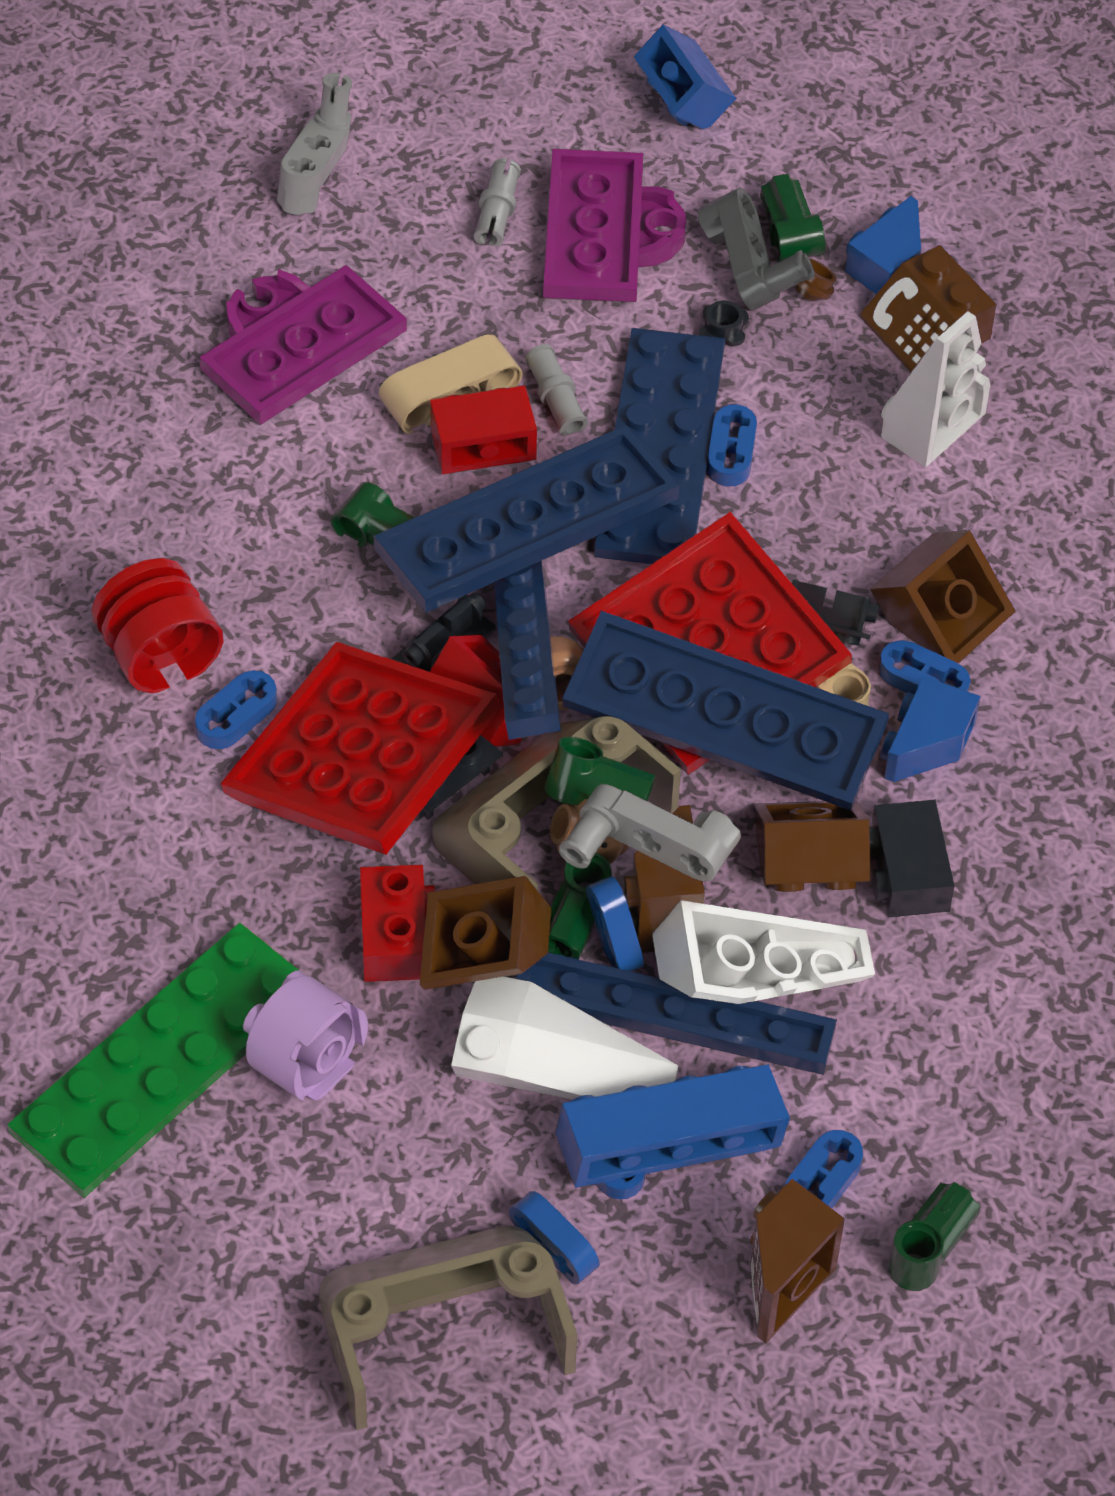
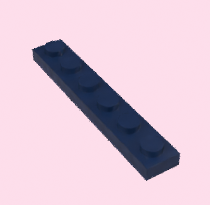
[494,561,561,740]
[516,952,837,1075]

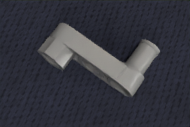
[277,73,352,215]
[559,784,741,881]

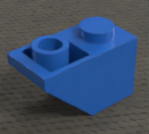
[845,196,921,294]
[880,676,981,782]

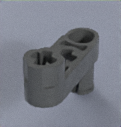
[697,187,814,311]

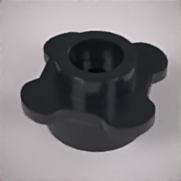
[699,300,749,346]

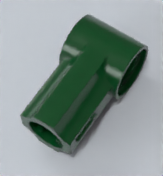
[760,174,825,262]
[330,482,415,547]
[544,737,656,805]
[548,853,612,959]
[889,1182,981,1291]

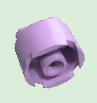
[243,971,368,1101]

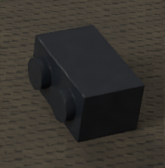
[869,799,955,918]

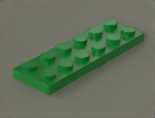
[7,922,301,1198]

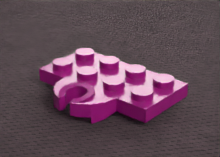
[543,149,686,302]
[199,265,407,425]

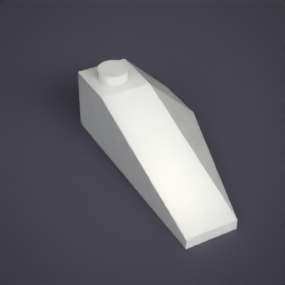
[881,311,990,468]
[652,900,875,1004]
[451,977,678,1100]

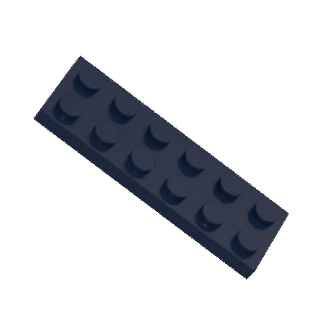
[594,328,725,564]
[374,425,679,613]
[562,611,889,811]

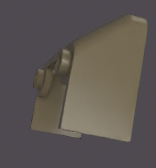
[433,716,681,891]
[319,1225,577,1430]

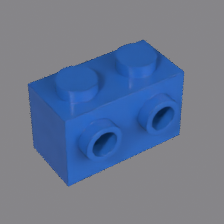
[634,24,737,129]

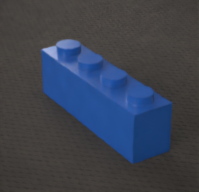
[555,1064,790,1188]

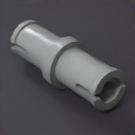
[474,158,521,247]
[525,344,589,436]

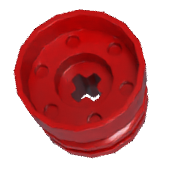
[91,558,224,694]

